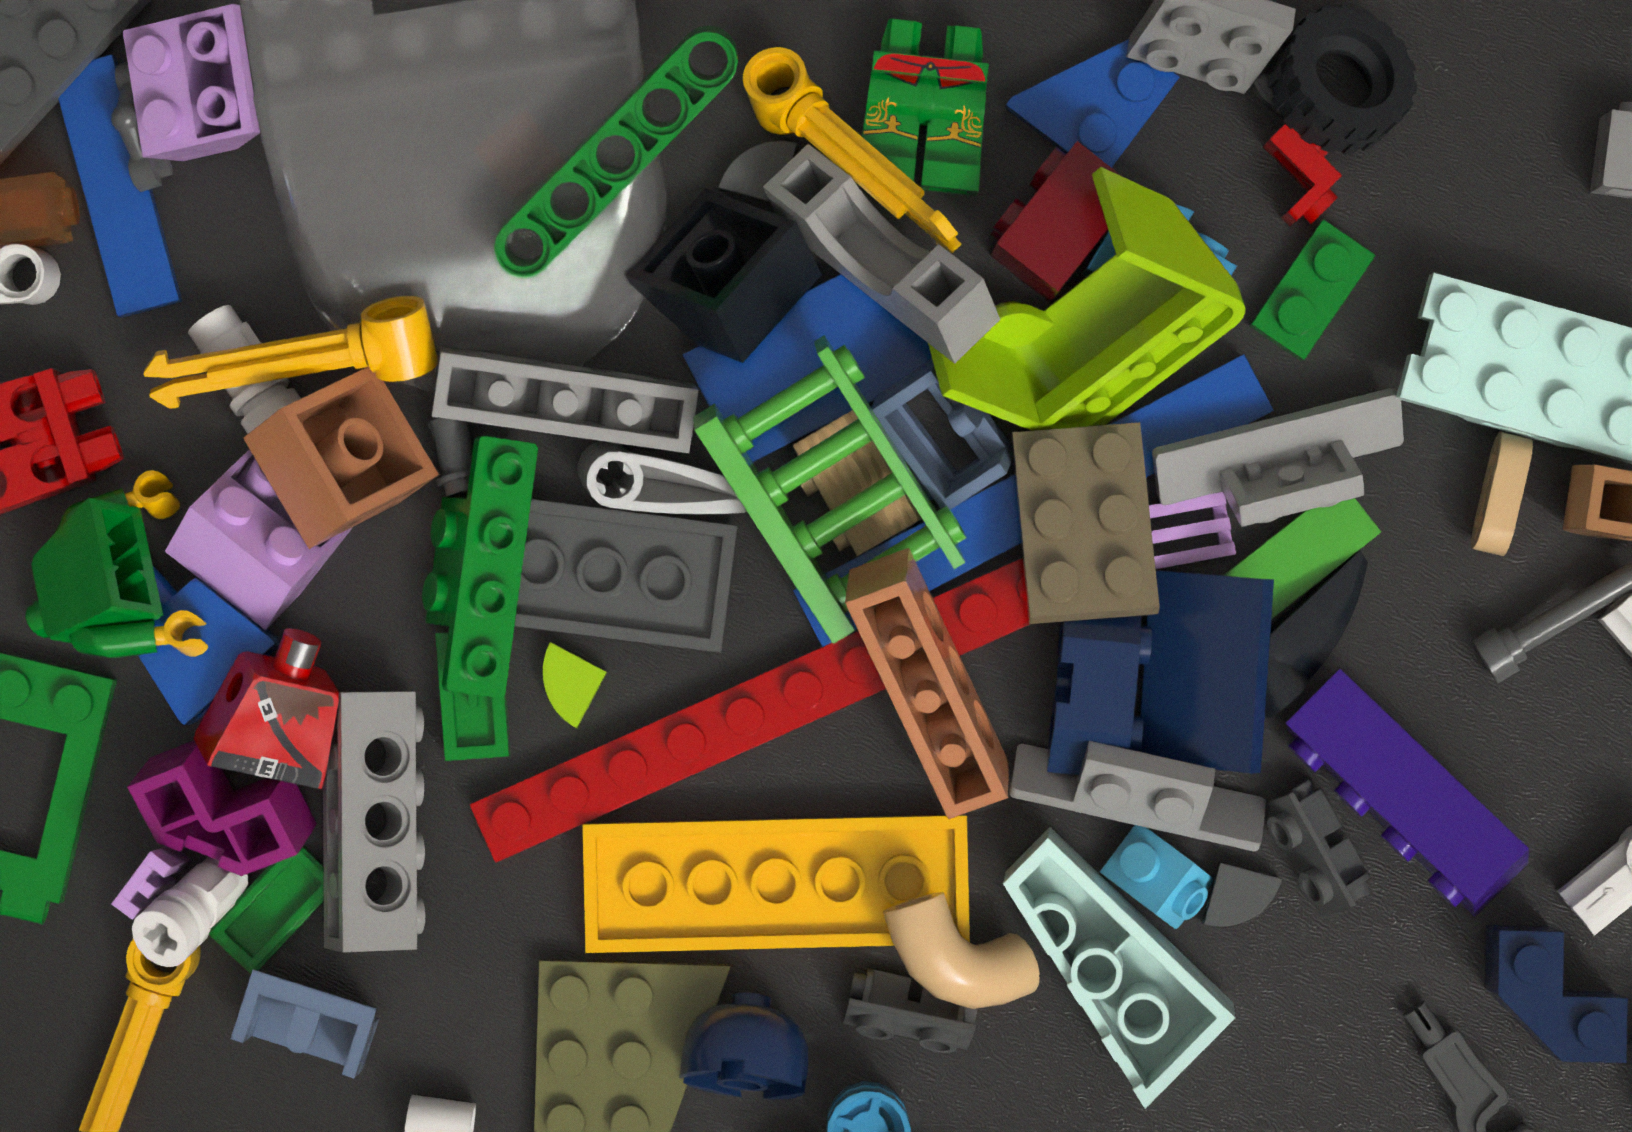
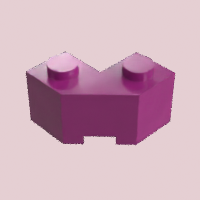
[127,740,317,876]

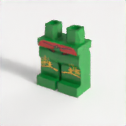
[855,19,989,196]

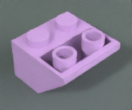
[123,4,260,161]
[165,449,353,630]

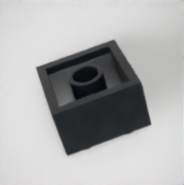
[625,188,822,363]

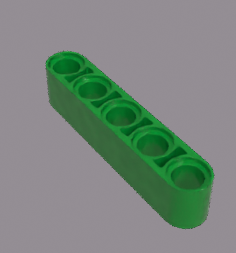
[494,25,738,278]

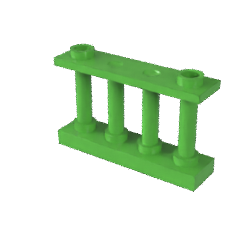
[693,335,967,644]

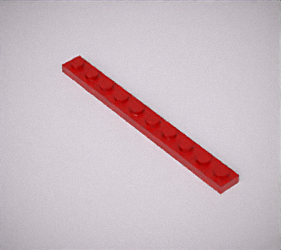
[470,558,1030,863]

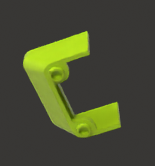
[928,167,1246,431]

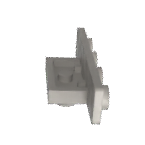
[1152,388,1404,527]
[1009,741,1266,851]

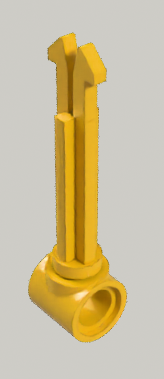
[743,47,962,253]
[143,296,438,409]
[79,939,201,1132]

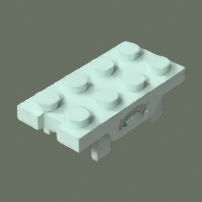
[1396,273,1632,464]

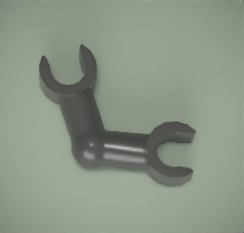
[111,61,173,192]

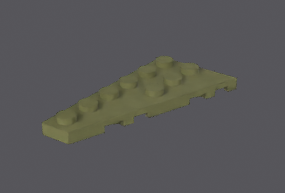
[534,959,731,1132]

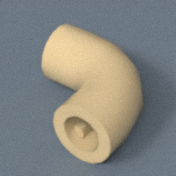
[883,892,1040,1009]

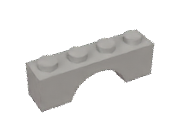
[763,144,1000,364]

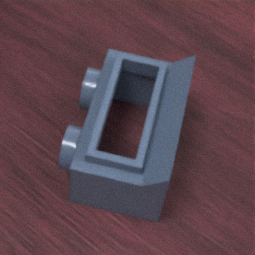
[871,358,1013,510]
[231,970,379,1078]

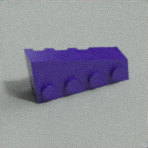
[1286,669,1529,917]

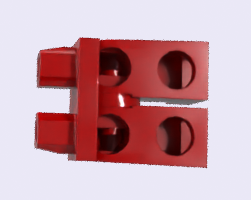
[0,368,124,516]

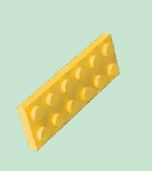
[583,814,970,953]

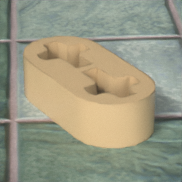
[1471,431,1533,556]

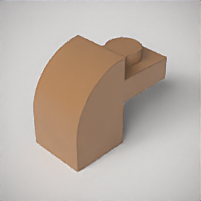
[1563,465,1632,542]

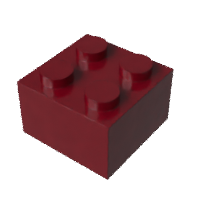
[990,141,1123,302]

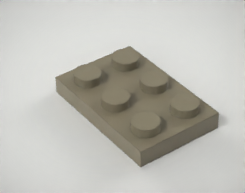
[1012,422,1159,624]

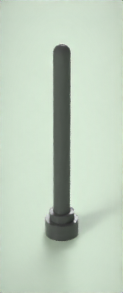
[1471,561,1632,684]

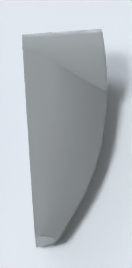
[577,441,747,514]

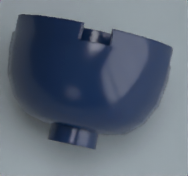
[679,992,808,1100]

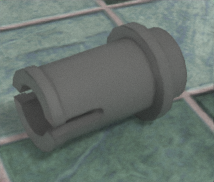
[427,418,473,497]

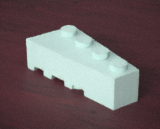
[1003,827,1236,1109]

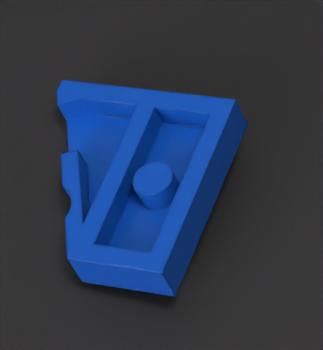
[1005,39,1180,168]

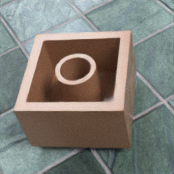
[243,367,439,549]

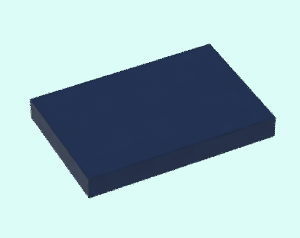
[1140,570,1274,773]

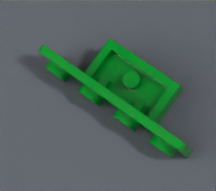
[422,436,538,698]

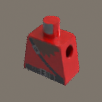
[193,628,339,789]

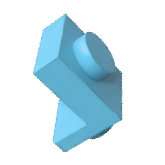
[1100,825,1213,929]

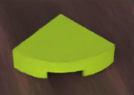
[543,642,607,728]

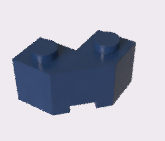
[1047,615,1152,775]
[1485,925,1628,1063]

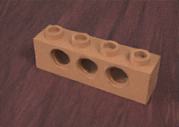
[845,548,1009,819]

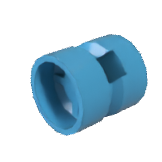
[827,1081,911,1132]

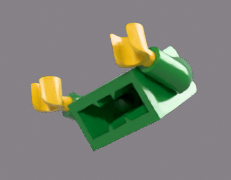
[25,470,208,658]

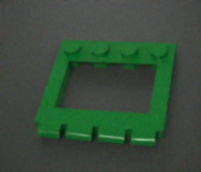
[0,652,117,925]

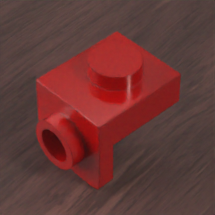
[1263,124,1342,226]

